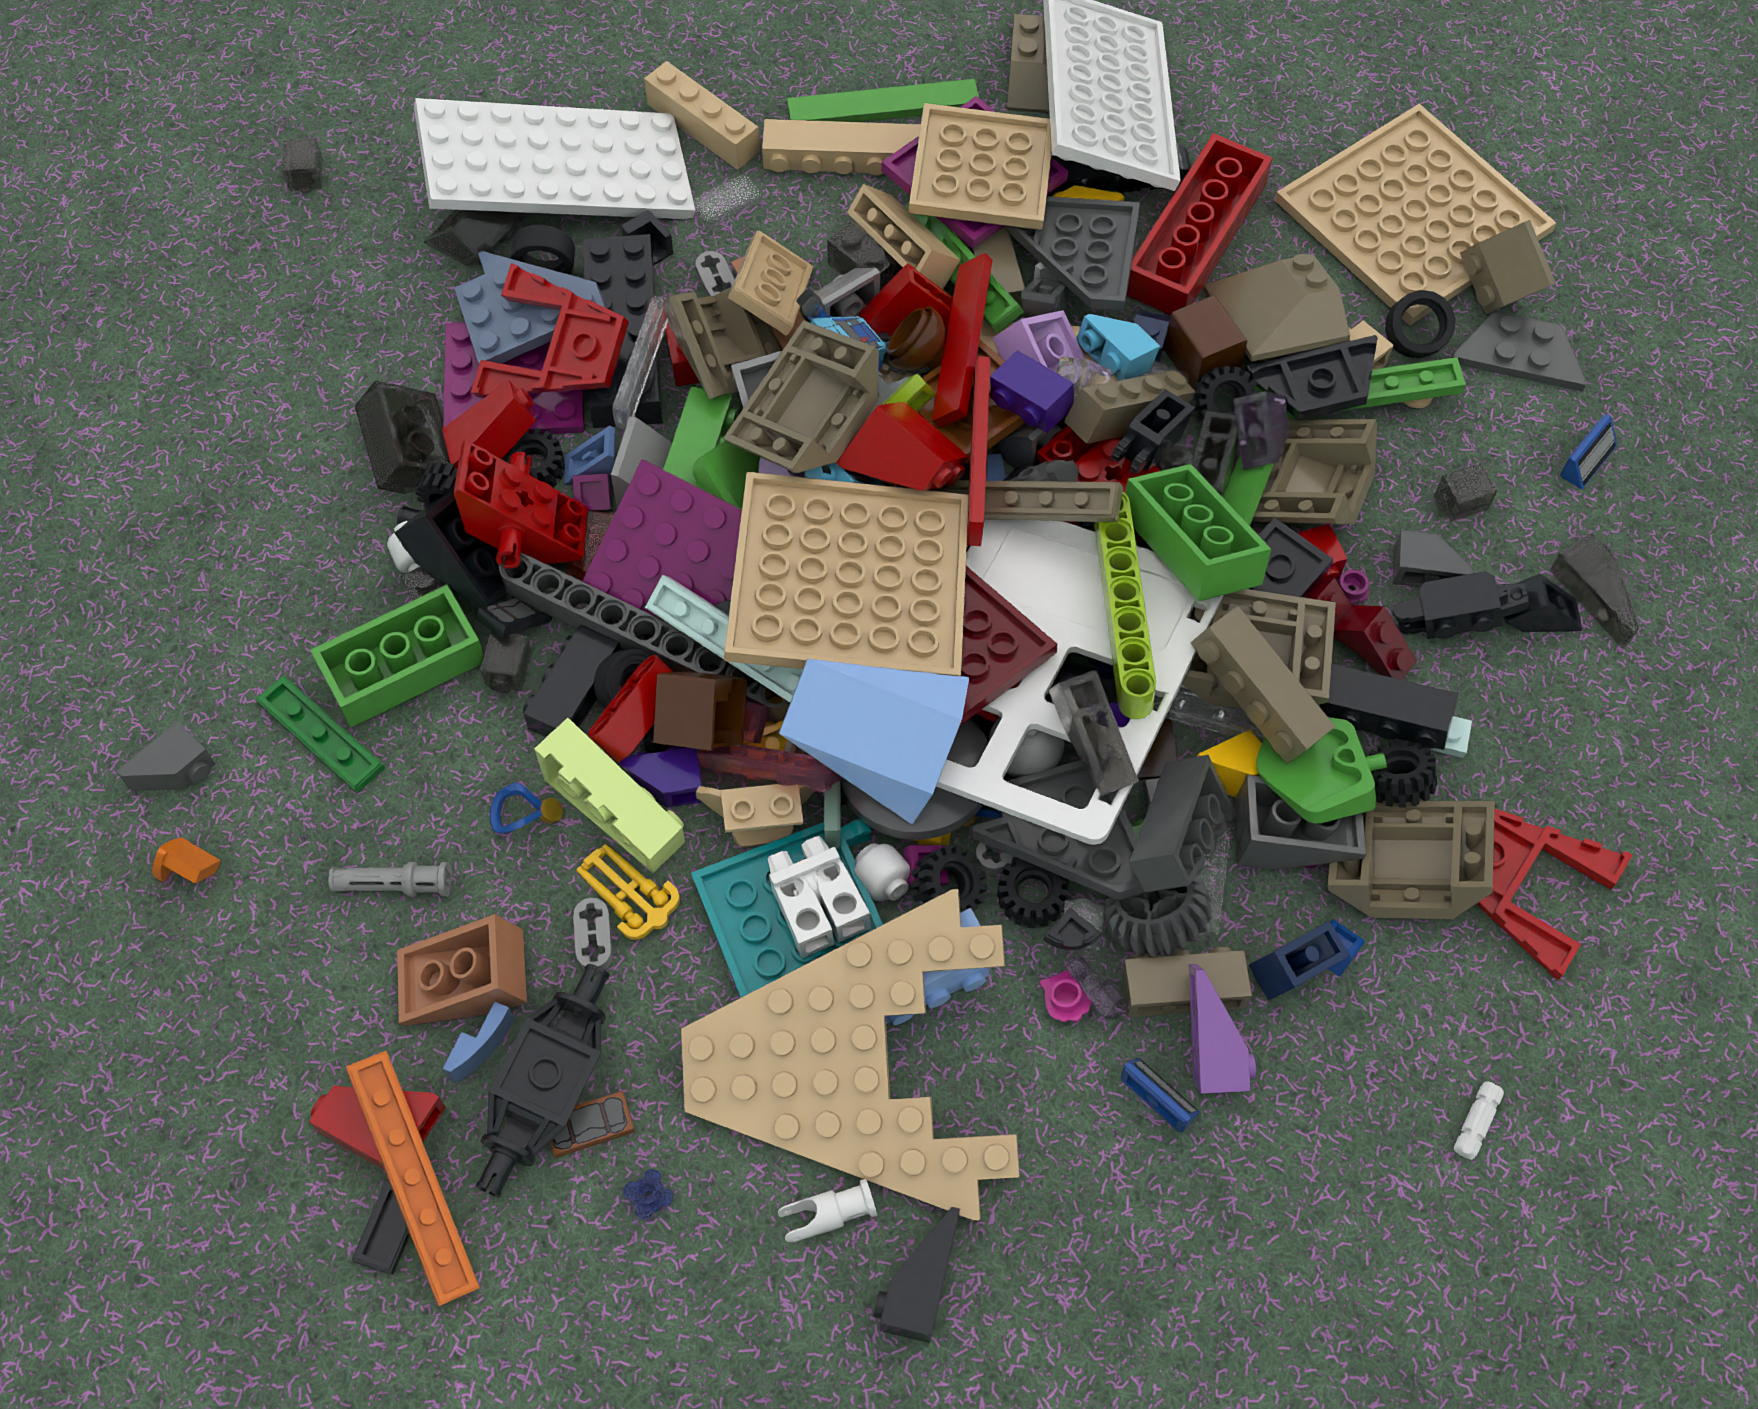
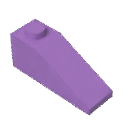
[1188,964,1256,1094]

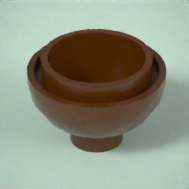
[886,306,945,371]

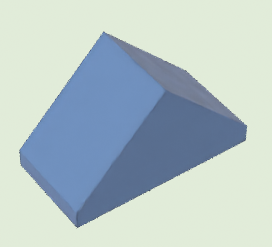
[564,426,619,485]

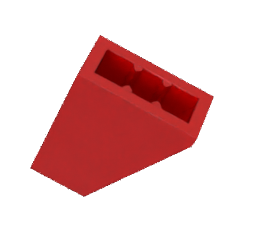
[856,263,953,353]
[442,380,536,469]
[309,1086,446,1170]

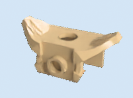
[696,774,821,848]

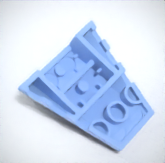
[779,658,969,824]

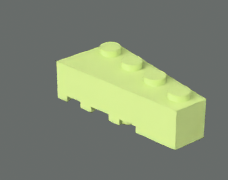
[534,718,685,873]

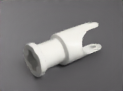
[778,1179,877,1242]

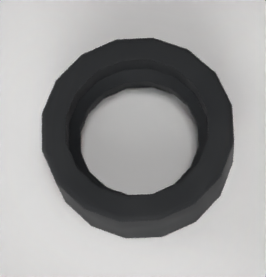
[510,225,576,275]
[1385,290,1456,358]

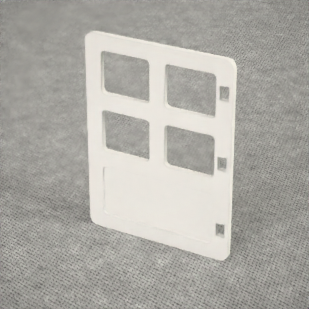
[936,520,1224,845]

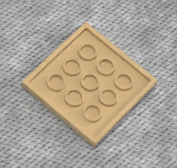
[908,103,1052,230]

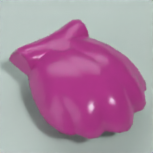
[1039,969,1092,1022]

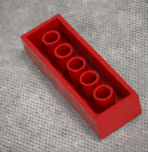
[1127,133,1273,315]

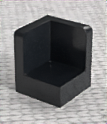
[621,210,674,265]

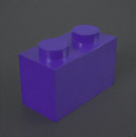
[990,350,1074,433]

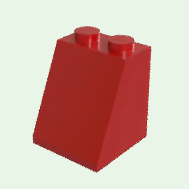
[836,401,969,491]

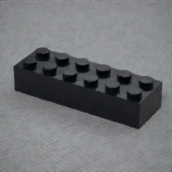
[583,234,663,428]

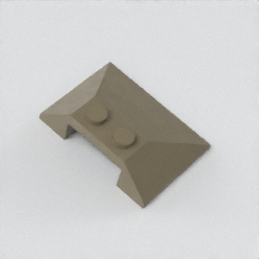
[1007,14,1050,113]
[1204,254,1350,362]
[664,287,781,399]
[723,320,879,473]
[1251,419,1377,524]
[1182,589,1336,709]
[1328,801,1495,919]

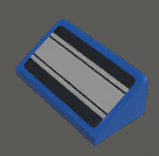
[1560,414,1617,489]
[1121,1058,1200,1133]

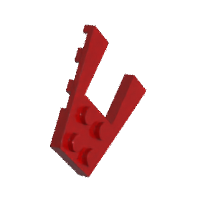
[471,263,629,398]
[1476,809,1633,980]

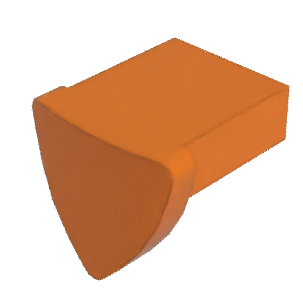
[152,837,221,884]

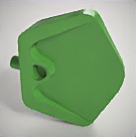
[693,441,760,509]
[1256,717,1387,824]

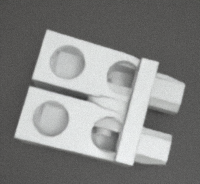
[768,836,871,959]

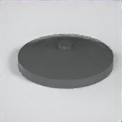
[840,718,989,840]

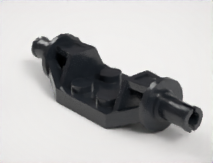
[475,964,610,1198]

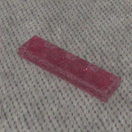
[697,744,843,791]

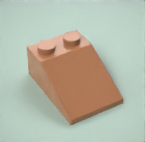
[397,914,527,1026]

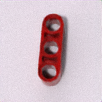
[588,655,673,762]

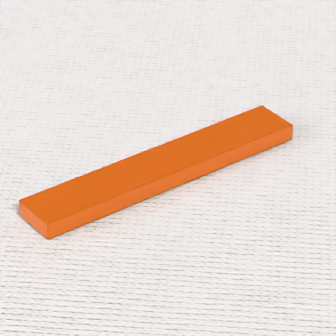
[345,1050,479,1307]

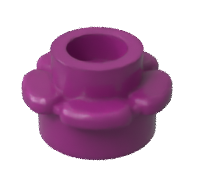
[1336,570,1370,604]

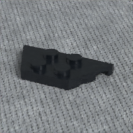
[1246,335,1378,420]

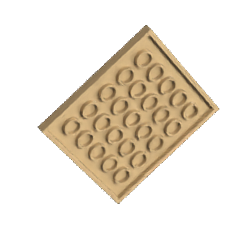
[1275,104,1556,326]
[724,472,969,676]

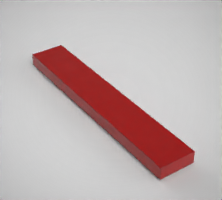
[931,253,993,428]
[967,356,990,546]

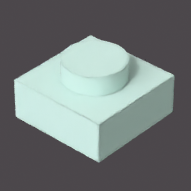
[1430,716,1472,758]

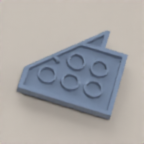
[455,251,607,364]

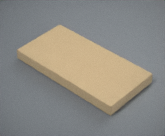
[728,230,813,336]

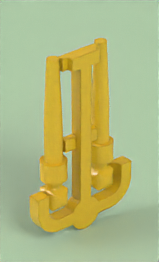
[576,844,680,940]

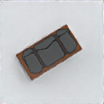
[550,1091,635,1158]

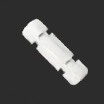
[1454,1081,1504,1160]

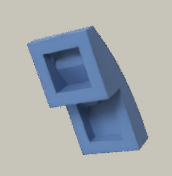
[443,1002,515,1083]

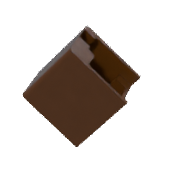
[1164,295,1248,391]
[653,671,747,751]

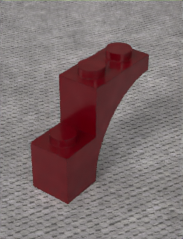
[1304,577,1417,680]

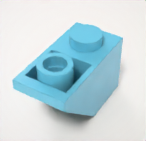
[1076,314,1160,381]

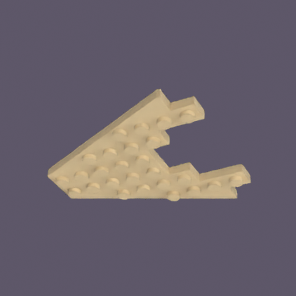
[681,889,1020,1220]

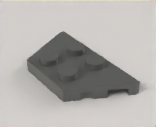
[1453,311,1586,391]

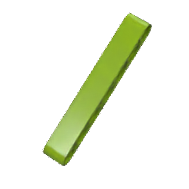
[1094,492,1156,719]

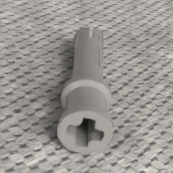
[328,862,452,897]

